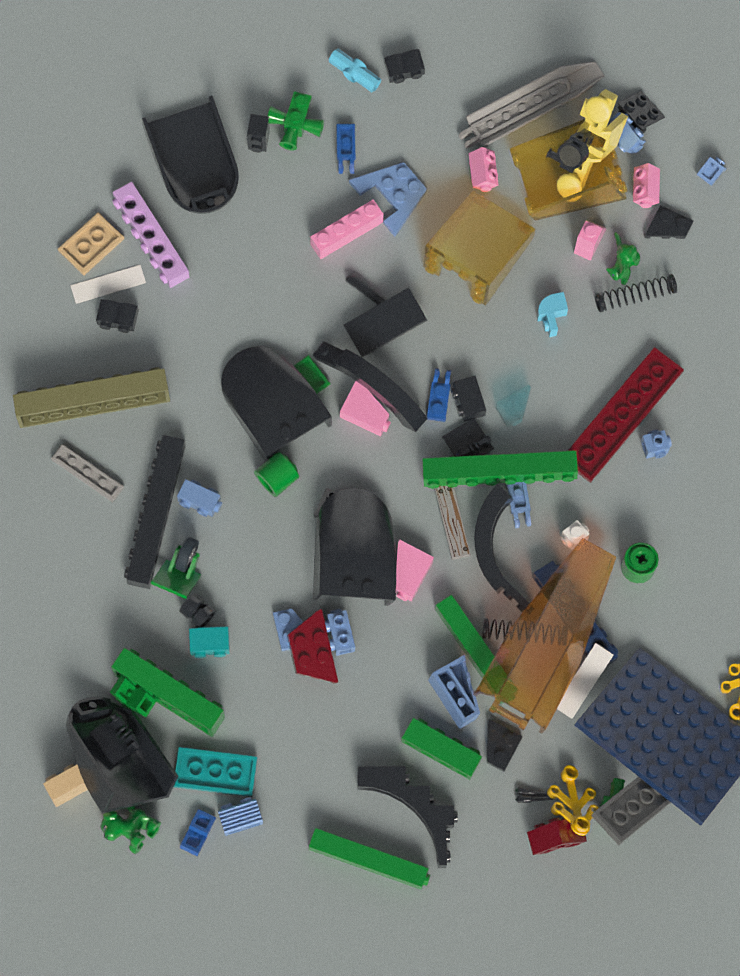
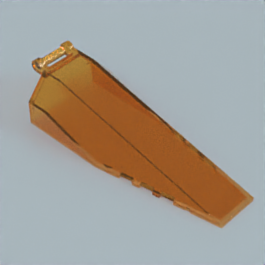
[473,538,616,734]

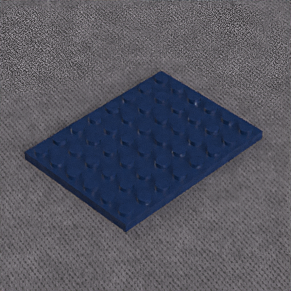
[574,647,740,826]

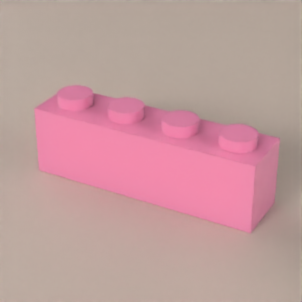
[310,200,383,260]

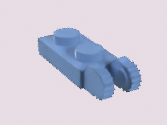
[506,482,531,528]

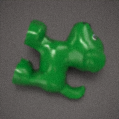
[100,806,161,854]

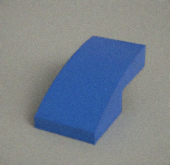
[180,809,216,856]

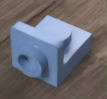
[697,157,727,186]

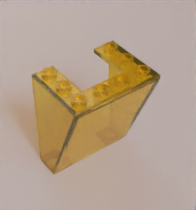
[510,119,628,221]
[423,190,536,306]

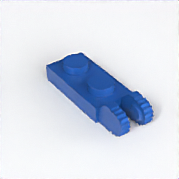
[337,124,356,174]
[427,368,451,422]

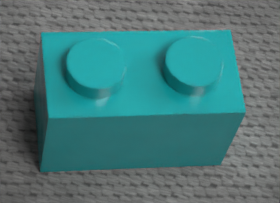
[189,627,230,658]

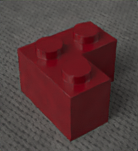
[527,817,587,855]

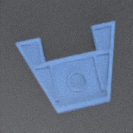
[349,162,427,237]

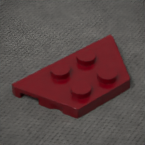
[287,609,338,684]

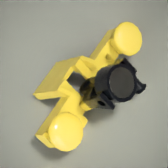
[546,89,628,200]

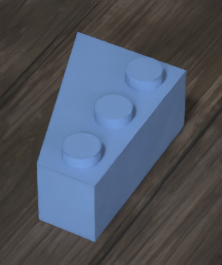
[428,655,480,729]

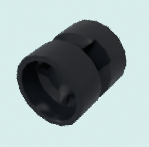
[179,593,216,628]

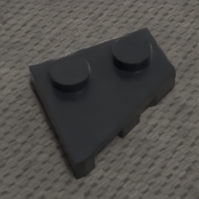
[645,205,694,239]
[487,719,522,772]

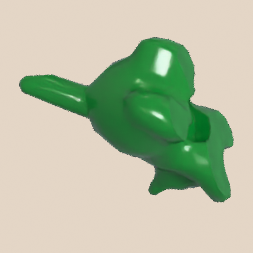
[606,232,640,285]

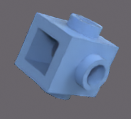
[640,430,672,459]

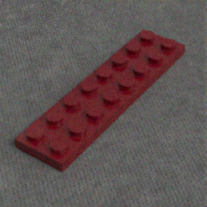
[567,347,684,483]

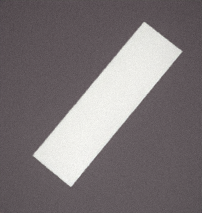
[70,265,146,304]
[555,643,613,719]

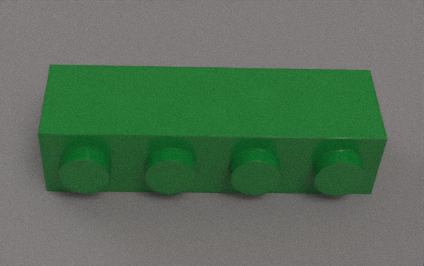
[401,718,482,780]

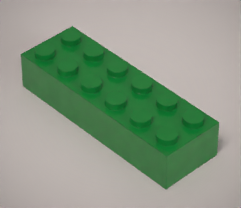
[111,648,225,737]

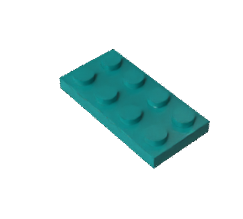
[174,747,258,797]

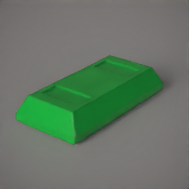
[294,355,331,394]

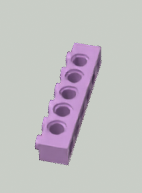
[112,182,190,288]

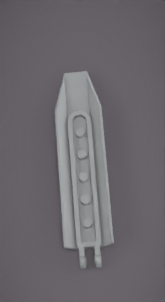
[458,61,605,149]

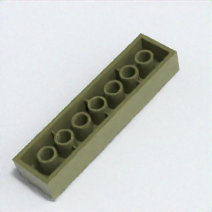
[13,367,170,428]

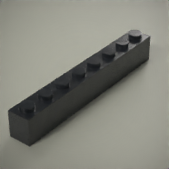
[124,435,186,589]

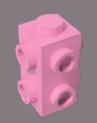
[468,147,499,192]
[633,163,660,208]

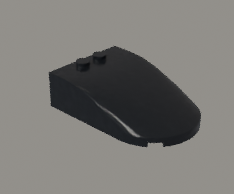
[142,95,239,214]
[221,346,332,461]
[313,488,396,606]
[66,697,179,813]

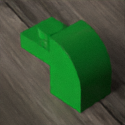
[110,676,157,718]

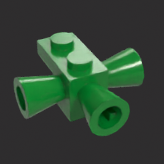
[267,91,325,151]

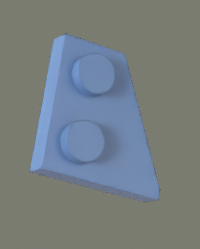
[273,608,303,651]

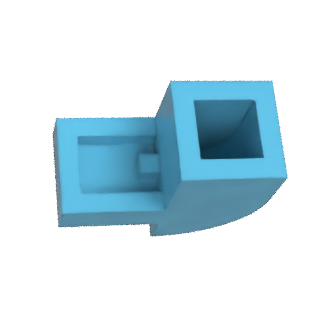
[537,292,568,337]

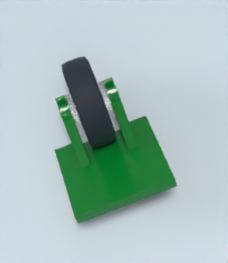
[151,537,201,599]

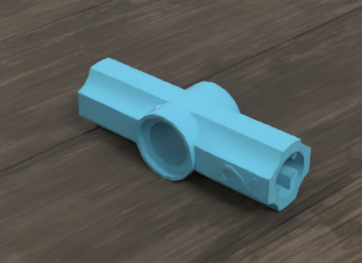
[329,48,381,93]

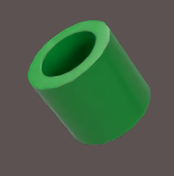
[254,452,299,497]
[621,542,659,584]

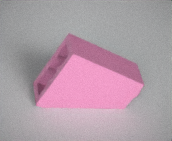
[574,221,606,261]
[340,381,391,436]
[396,540,434,602]

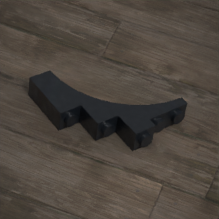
[358,766,458,868]

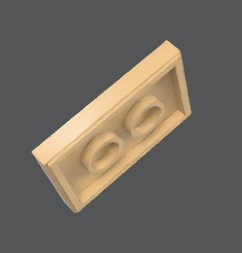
[58,212,124,276]

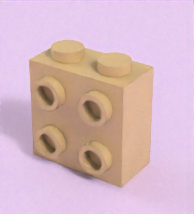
[43,764,88,807]

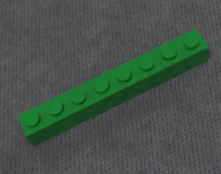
[423,451,578,489]

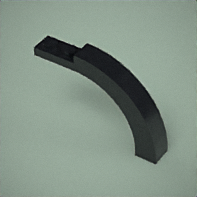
[313,341,428,432]
[474,484,536,616]

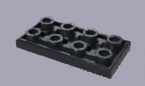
[344,287,428,358]

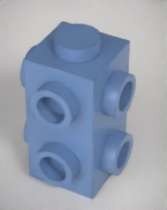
[607,112,646,154]
[177,479,222,517]
[325,609,355,656]

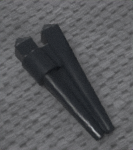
[515,787,553,803]

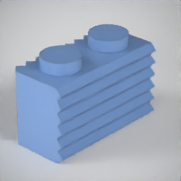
[218,797,263,836]

